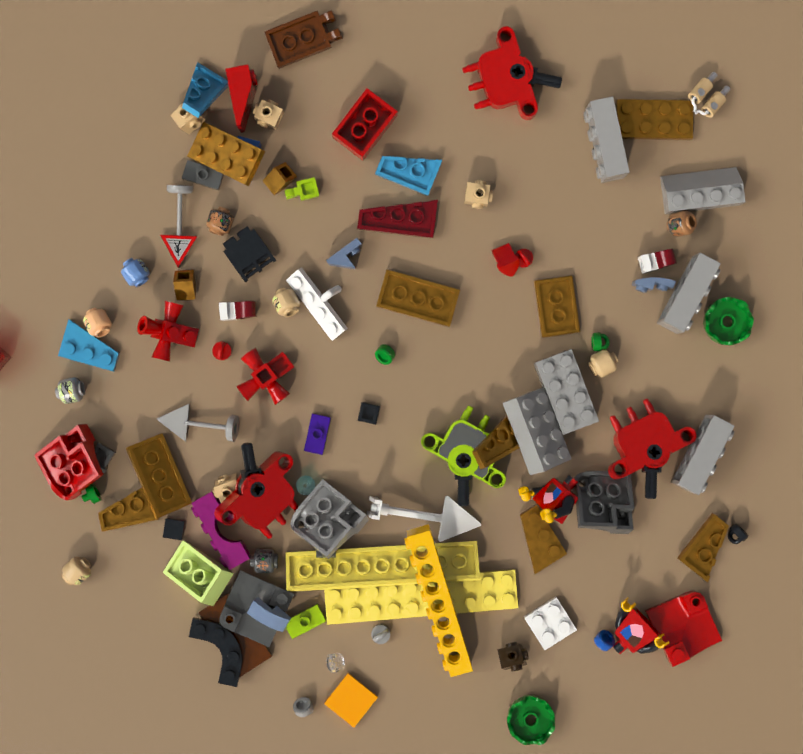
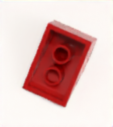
[225,64,258,133]

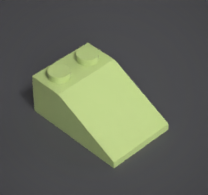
[163,540,234,606]

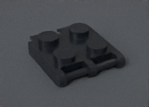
[222,226,277,283]

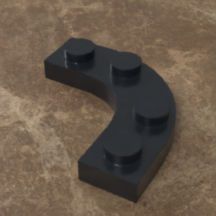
[189,617,243,687]

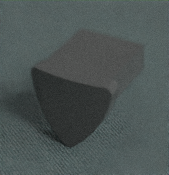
[94,442,116,473]

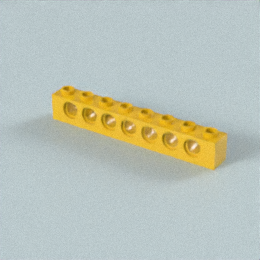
[404,524,473,677]

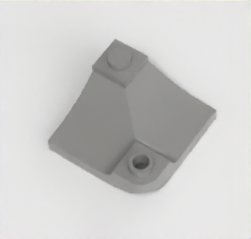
[290,479,369,559]

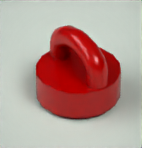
[515,249,533,268]
[212,341,232,360]

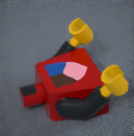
[518,475,578,524]
[613,597,669,654]

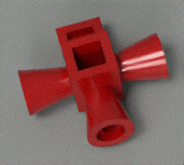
[137,301,199,362]
[237,348,295,405]

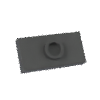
[182,160,224,191]

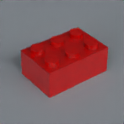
[332,88,398,161]

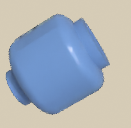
[121,258,150,287]

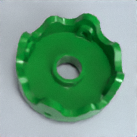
[703,297,754,345]
[507,695,555,745]

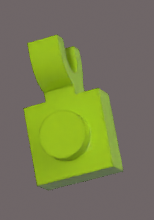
[285,177,319,201]

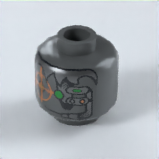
[250,548,278,573]

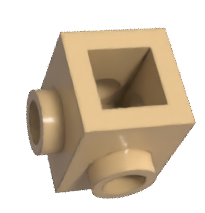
[253,99,284,130]
[170,103,206,134]
[464,180,493,209]
[213,473,239,503]

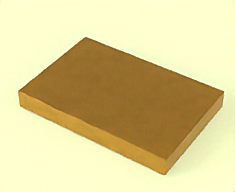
[534,276,580,338]

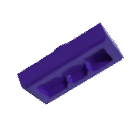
[304,413,331,455]

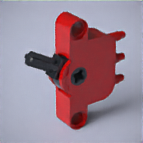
[462,26,562,120]
[608,398,696,499]
[214,443,299,539]

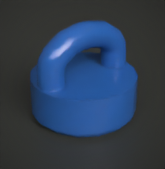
[594,630,615,651]

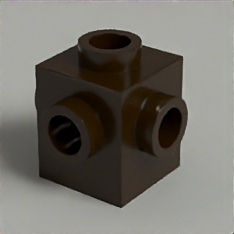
[497,642,529,672]

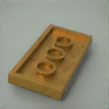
[616,99,693,140]
[187,122,266,186]
[376,269,460,327]
[126,433,192,519]

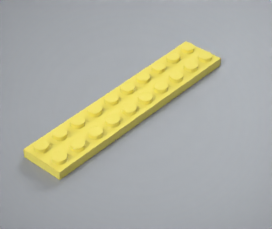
[285,541,480,592]
[324,569,518,625]

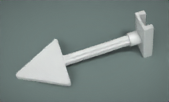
[366,496,481,542]

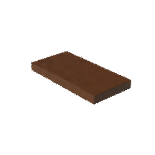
[198,592,273,677]

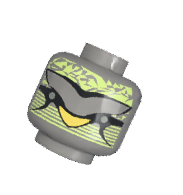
[55,377,86,404]

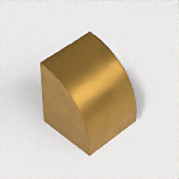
[263,162,297,195]
[173,270,196,300]

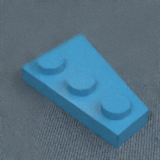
[182,62,228,118]
[375,156,442,196]
[58,319,120,372]

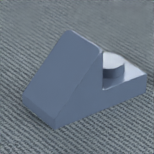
[326,238,362,269]

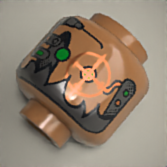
[206,207,234,236]
[667,210,697,237]

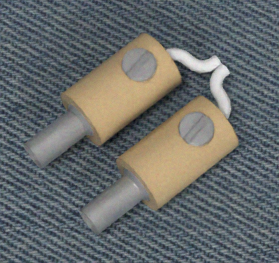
[688,72,730,118]

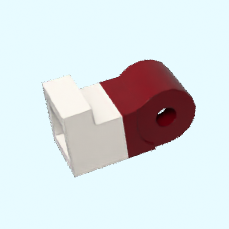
[637,249,677,274]
[219,301,257,321]

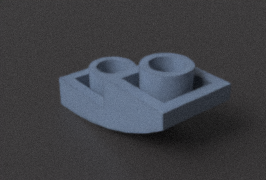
[632,277,676,293]
[247,597,291,632]

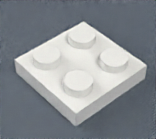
[524,597,577,650]

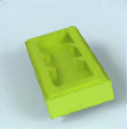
[286,604,326,639]

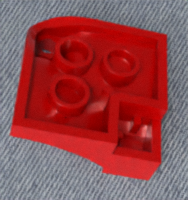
[34,424,104,500]
[645,591,722,667]

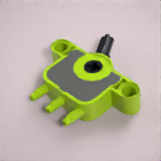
[421,406,506,506]

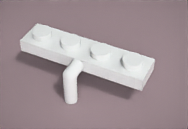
[286,268,348,341]

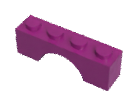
[191,491,251,570]

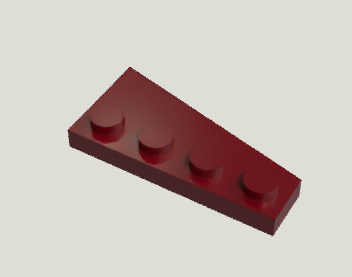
[357,200,438,238]

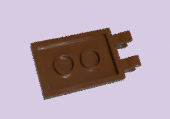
[265,10,343,69]

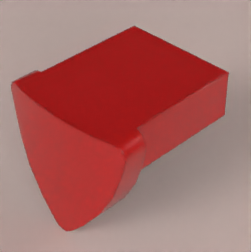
[491,243,520,277]

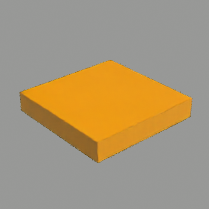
[324,673,378,727]

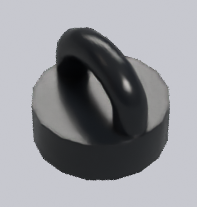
[728,523,749,544]

